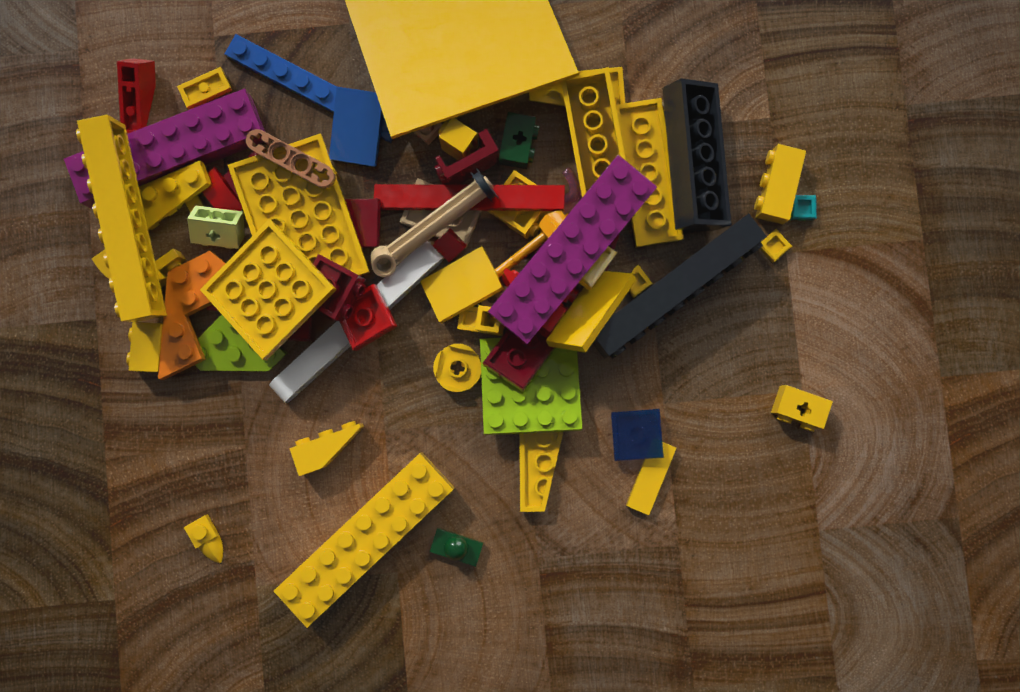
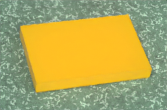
[420,246,504,324]

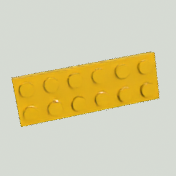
[616,98,684,248]

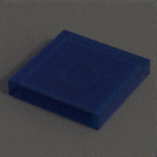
[611,409,664,461]

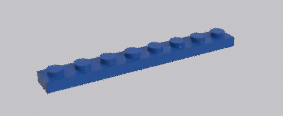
[224,34,393,143]

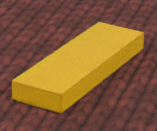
[626,438,676,515]

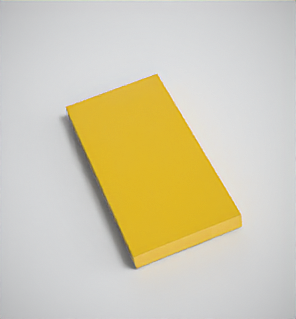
[546,271,637,353]

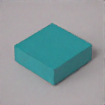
[790,195,817,220]

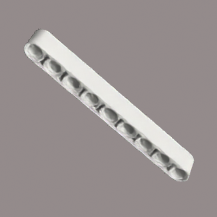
[269,241,444,404]

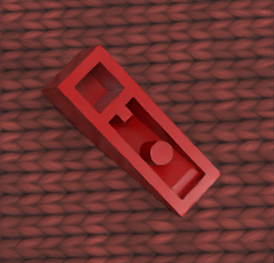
[117,58,156,134]

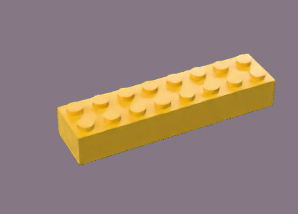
[76,115,167,322]
[274,453,455,628]

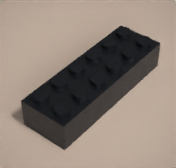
[662,78,732,231]

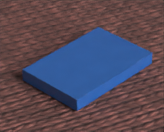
[329,87,383,166]

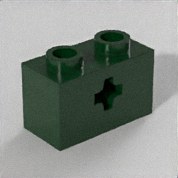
[499,112,539,169]

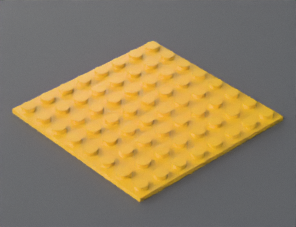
[345,0,579,139]

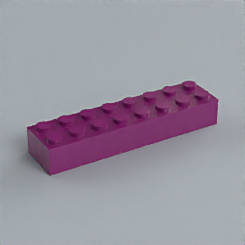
[64,88,265,209]
[488,155,657,345]

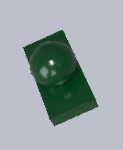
[430,528,484,567]

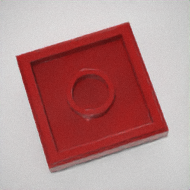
[340,284,398,351]

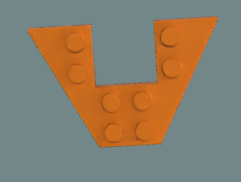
[158,251,226,380]

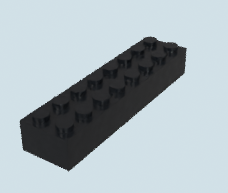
[593,213,767,359]

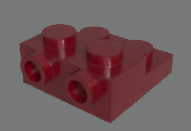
[313,254,366,323]

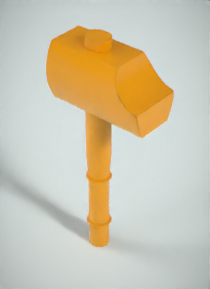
[495,210,568,278]

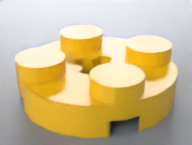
[433,344,481,392]

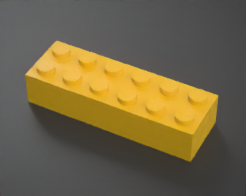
[561,67,635,216]

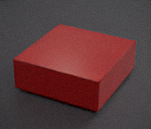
[432,228,467,262]

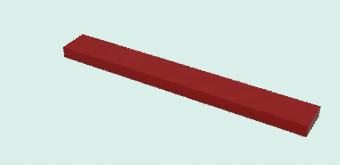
[374,184,565,211]

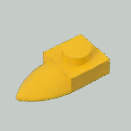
[184,514,223,563]

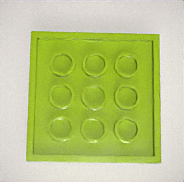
[480,338,582,436]

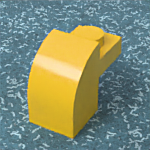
[457,305,504,336]

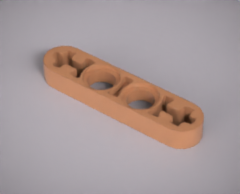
[246,129,336,189]

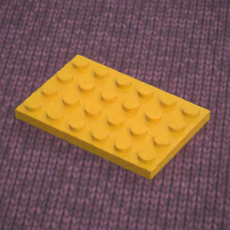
[228,133,370,276]

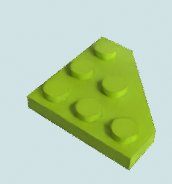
[195,315,287,371]

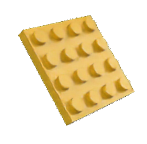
[200,220,337,361]

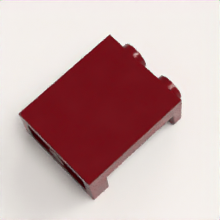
[434,129,499,185]

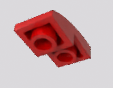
[203,167,243,211]

